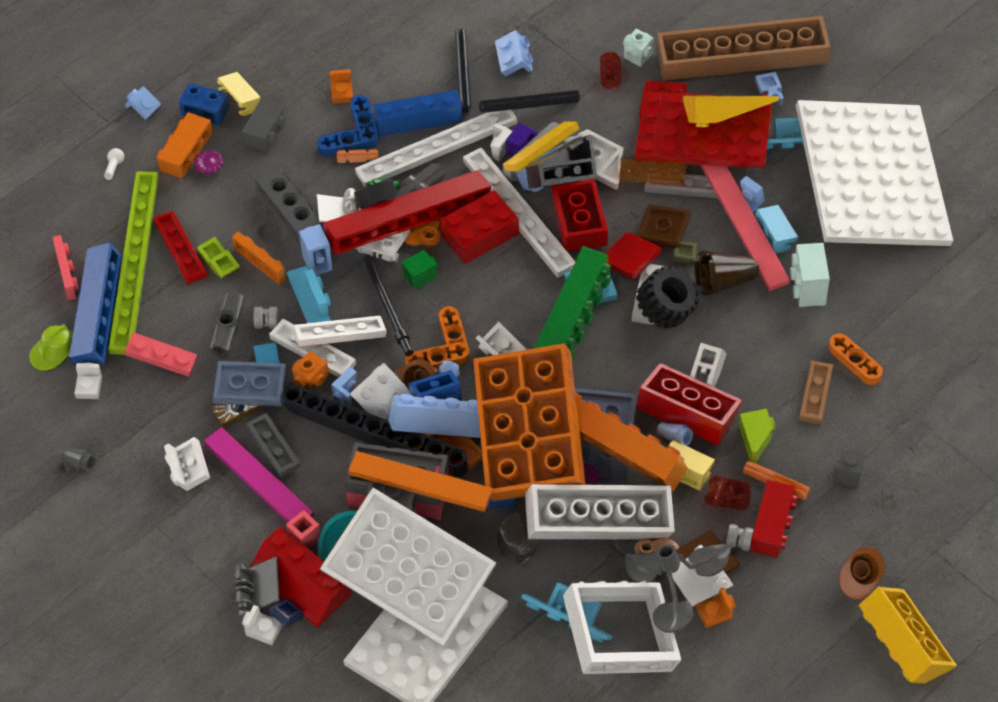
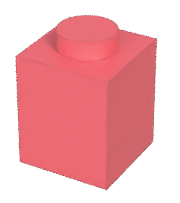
[286,510,321,549]

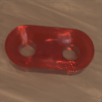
[600,52,621,89]

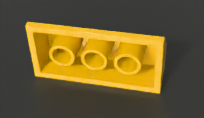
[859,587,957,684]

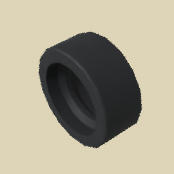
[354,178,398,208]

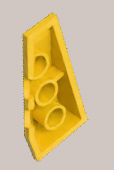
[683,96,779,127]

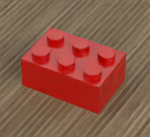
[551,179,608,252]
[439,190,519,264]

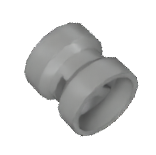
[254,307,279,329]
[726,524,754,552]

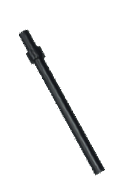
[363,255,414,357]

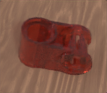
[704,475,751,510]

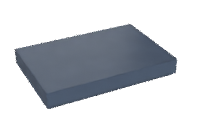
[212,361,287,406]

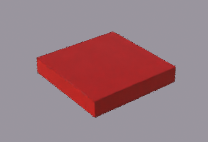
[604,231,662,280]

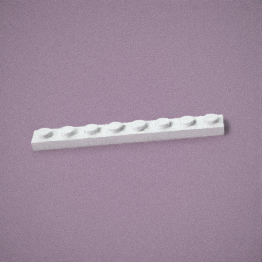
[355,110,517,187]
[463,148,575,278]

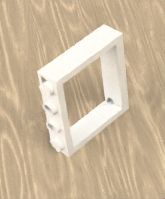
[563,581,681,674]

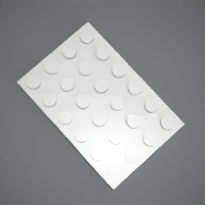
[320,488,496,646]
[343,586,508,702]

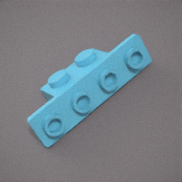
[767,118,804,150]
[287,266,331,323]
[521,582,613,643]

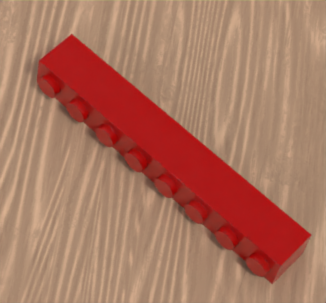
[323,170,491,255]

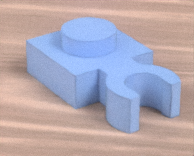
[755,72,783,105]

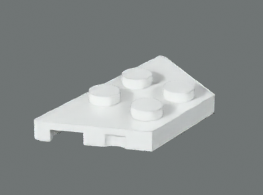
[557,129,624,190]

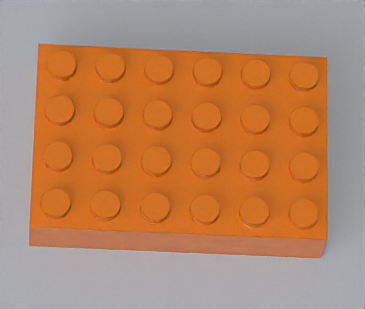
[473,343,585,501]

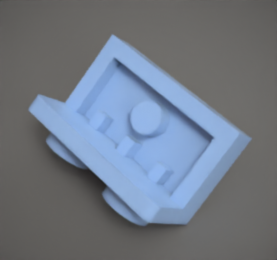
[495,30,533,76]

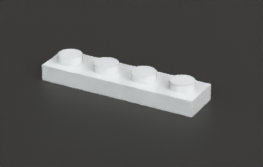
[293,316,387,347]
[269,319,356,378]

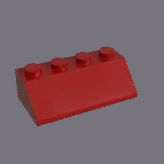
[636,363,742,446]
[249,526,351,628]

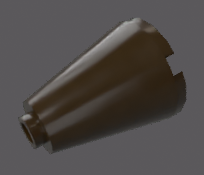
[694,250,759,295]

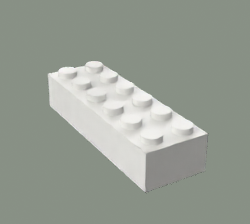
[525,484,675,540]

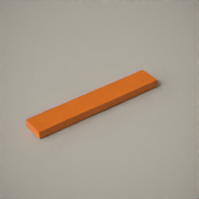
[348,451,492,512]

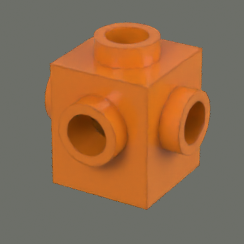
[292,351,329,391]

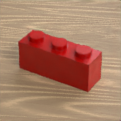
[750,480,798,558]

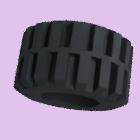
[636,266,699,329]

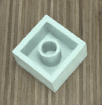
[790,243,830,307]

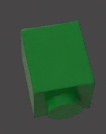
[402,250,438,290]

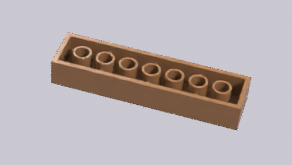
[656,16,831,81]

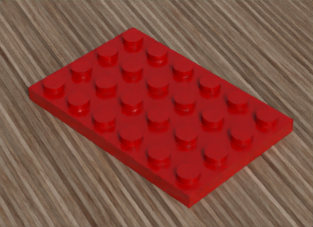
[635,91,772,169]

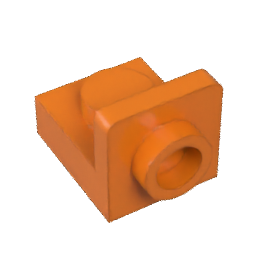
[330,69,353,104]
[696,588,735,628]

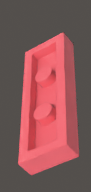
[52,235,79,301]
[125,332,197,377]

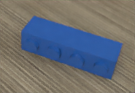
[374,90,462,136]

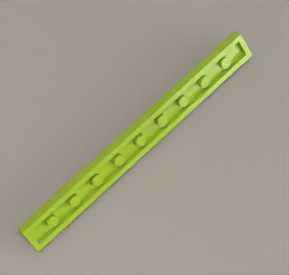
[109,171,159,355]

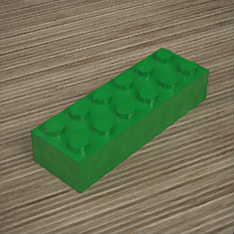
[533,246,611,362]

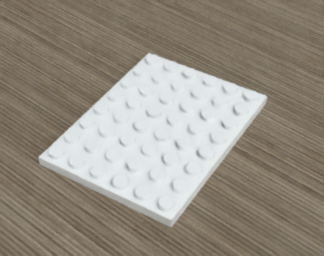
[796,100,953,246]

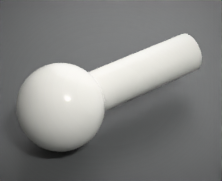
[104,148,125,180]

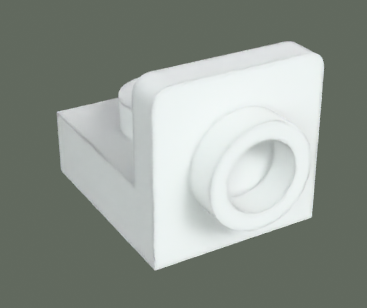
[490,123,512,161]
[74,362,102,399]
[242,605,283,645]

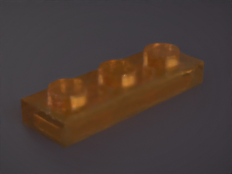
[619,159,686,185]

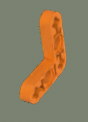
[405,306,470,369]

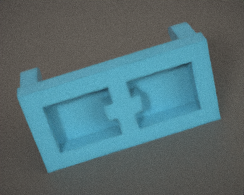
[755,205,798,254]

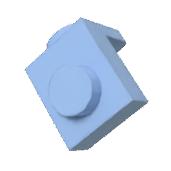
[124,86,161,120]

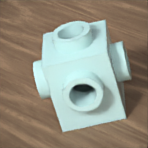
[623,28,654,67]

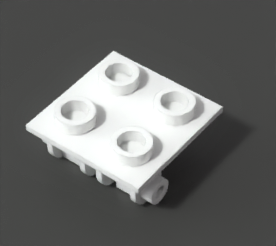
[317,188,361,222]
[355,230,411,263]
[350,363,410,421]
[672,545,733,606]

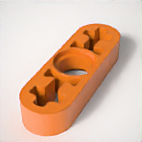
[829,333,883,385]

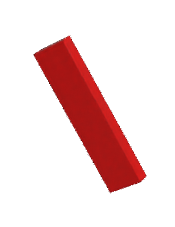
[153,210,208,285]

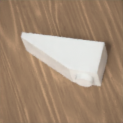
[690,343,727,387]

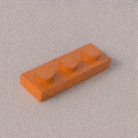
[232,231,286,286]

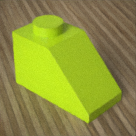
[738,409,775,463]

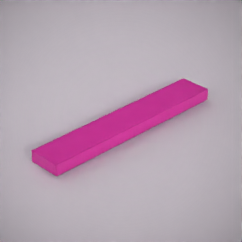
[204,427,314,522]

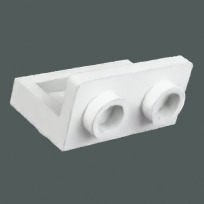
[476,322,527,356]
[164,437,210,491]

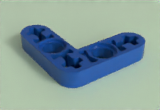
[317,95,379,156]

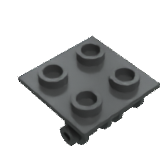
[234,557,280,616]

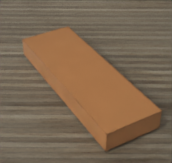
[798,360,833,425]

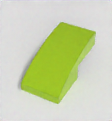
[197,237,240,279]

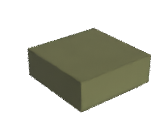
[673,241,698,265]

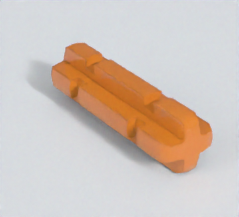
[337,149,379,163]

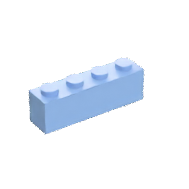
[388,394,481,438]

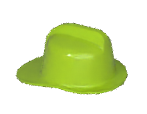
[29,324,73,371]

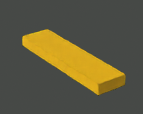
[503,121,580,172]

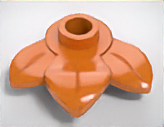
[404,220,441,247]

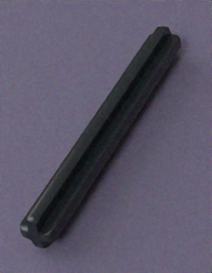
[455,29,471,113]
[479,90,580,113]

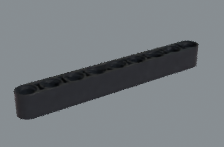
[282,384,469,477]

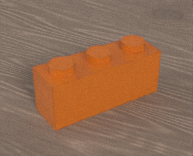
[156,112,213,179]

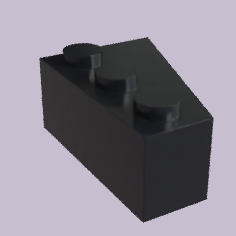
[525,135,598,189]

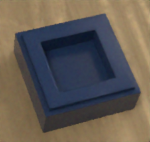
[269,599,304,627]

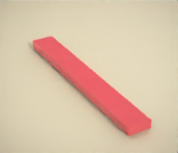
[700,165,790,291]

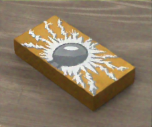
[211,404,263,428]

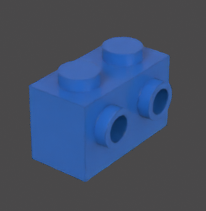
[179,83,230,126]
[409,370,462,401]

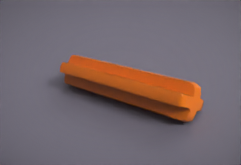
[743,461,810,500]

